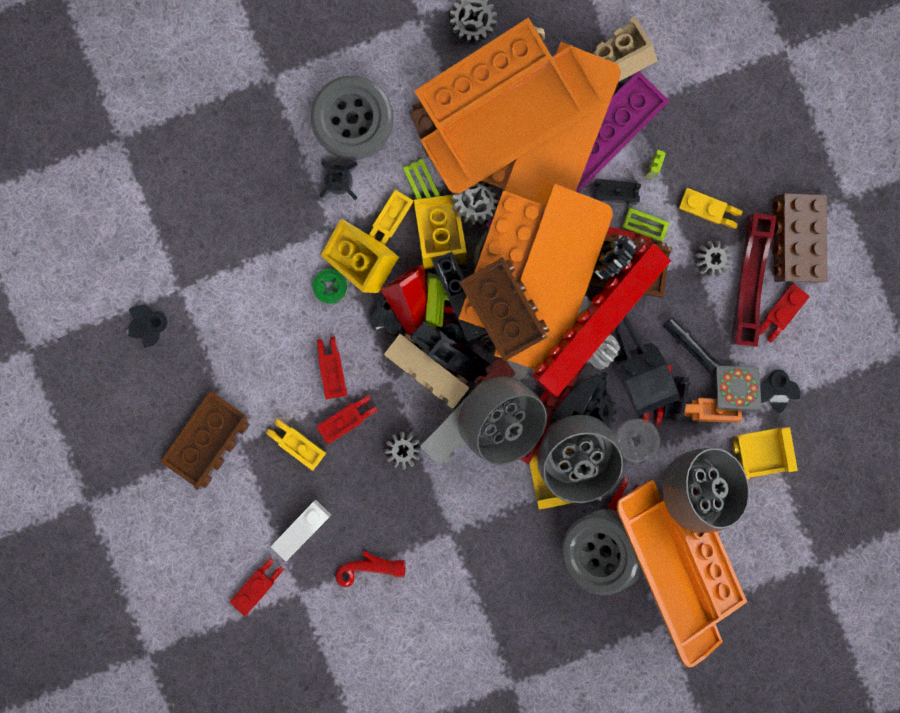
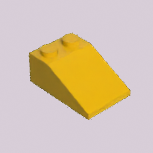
[414,195,466,269]
[320,219,399,293]

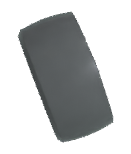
[311,75,394,160]
[458,376,547,465]
[536,415,623,503]
[663,448,749,533]
[562,509,643,595]

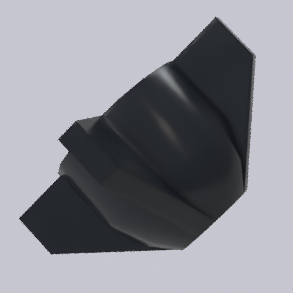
[319,161,358,201]

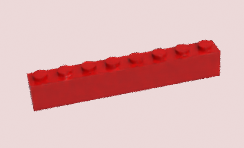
[530,242,671,397]

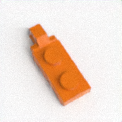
[684,398,742,423]

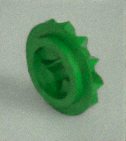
[312,269,347,304]

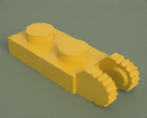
[678,188,743,229]
[369,189,414,245]
[266,418,326,471]

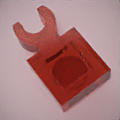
[474,358,516,383]

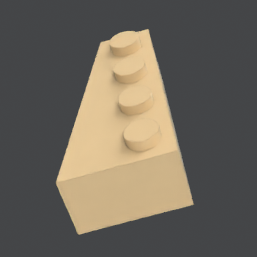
[592,16,658,82]
[384,333,469,409]

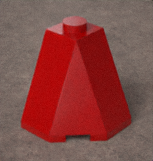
[380,264,428,334]

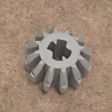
[695,241,733,278]
[586,334,620,370]
[385,432,422,469]

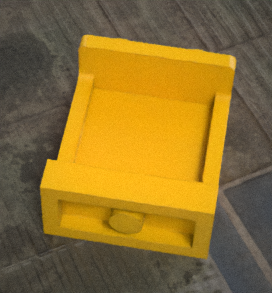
[732,427,798,479]
[529,448,572,509]

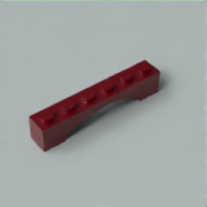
[730,213,776,347]

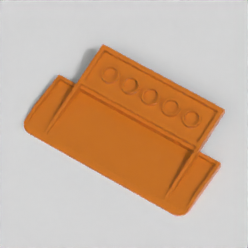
[414,17,602,193]
[481,42,621,206]
[458,184,613,369]
[617,479,747,667]

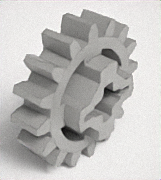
[450,0,497,43]
[451,181,499,225]

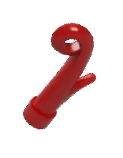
[335,551,406,587]

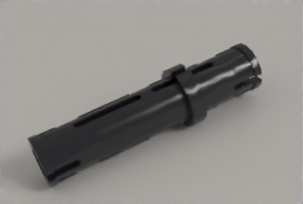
[663,317,719,372]

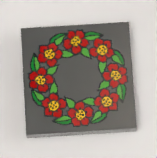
[715,366,761,412]

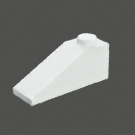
[271,500,331,561]

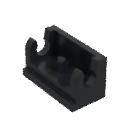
[594,179,641,205]

